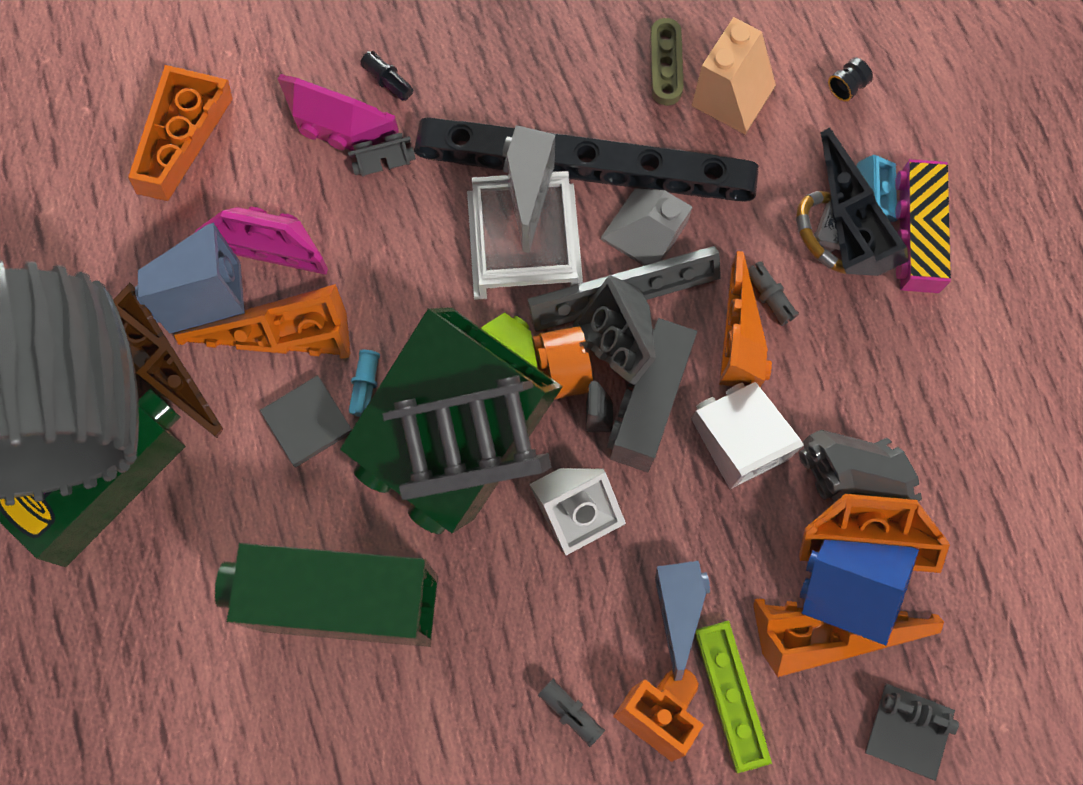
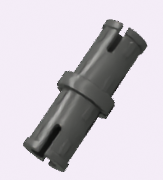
[748,261,799,326]
[538,679,605,747]

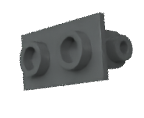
[348,133,416,177]

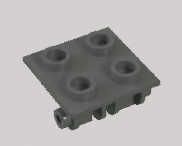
[865,683,959,781]

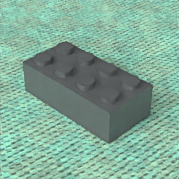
[607,318,697,473]

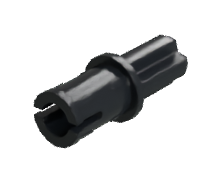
[360,51,414,101]

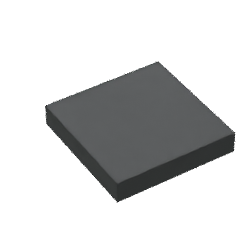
[260,375,352,468]

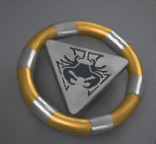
[796,191,846,274]

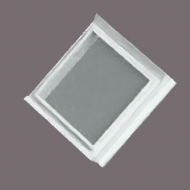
[467,171,583,300]

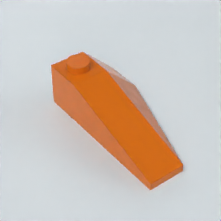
[719,251,772,387]

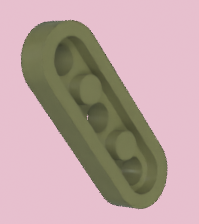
[650,18,684,106]

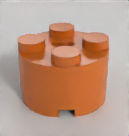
[532,326,593,399]

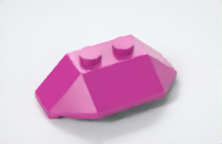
[278,74,399,151]
[195,207,328,275]

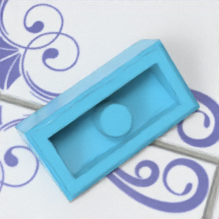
[856,154,897,222]

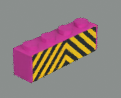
[895,159,951,293]

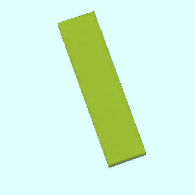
[695,620,772,773]

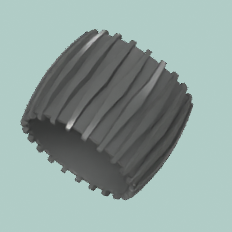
[0,261,139,506]

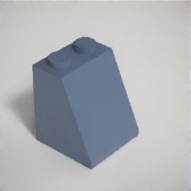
[135,223,245,334]

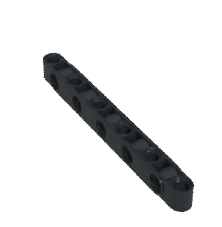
[414,118,759,202]

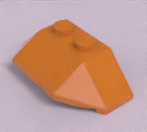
[799,494,950,573]

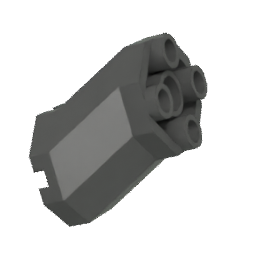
[799,430,922,502]

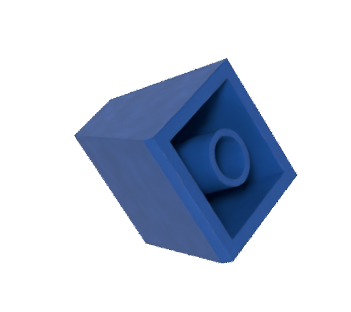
[800,539,919,646]

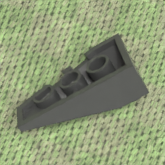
[573,275,656,385]

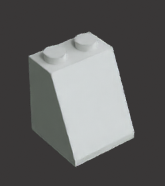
[691,382,804,489]

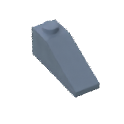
[655,561,710,681]

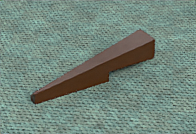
[113,282,223,438]

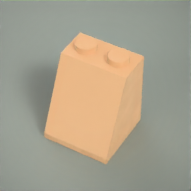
[692,17,776,134]

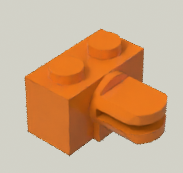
[613,669,704,762]

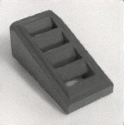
[586,381,613,433]

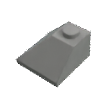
[601,189,693,266]

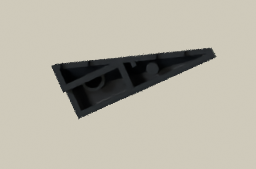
[820,128,909,276]

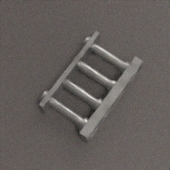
[383,376,551,500]

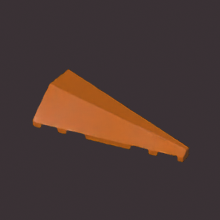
[174,284,351,359]
[753,599,944,677]

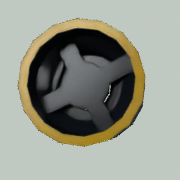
[828,57,873,102]

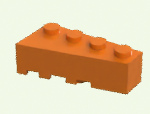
[128,65,233,201]

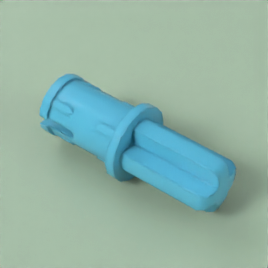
[349,350,380,417]

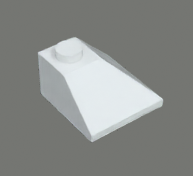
[529,468,626,555]

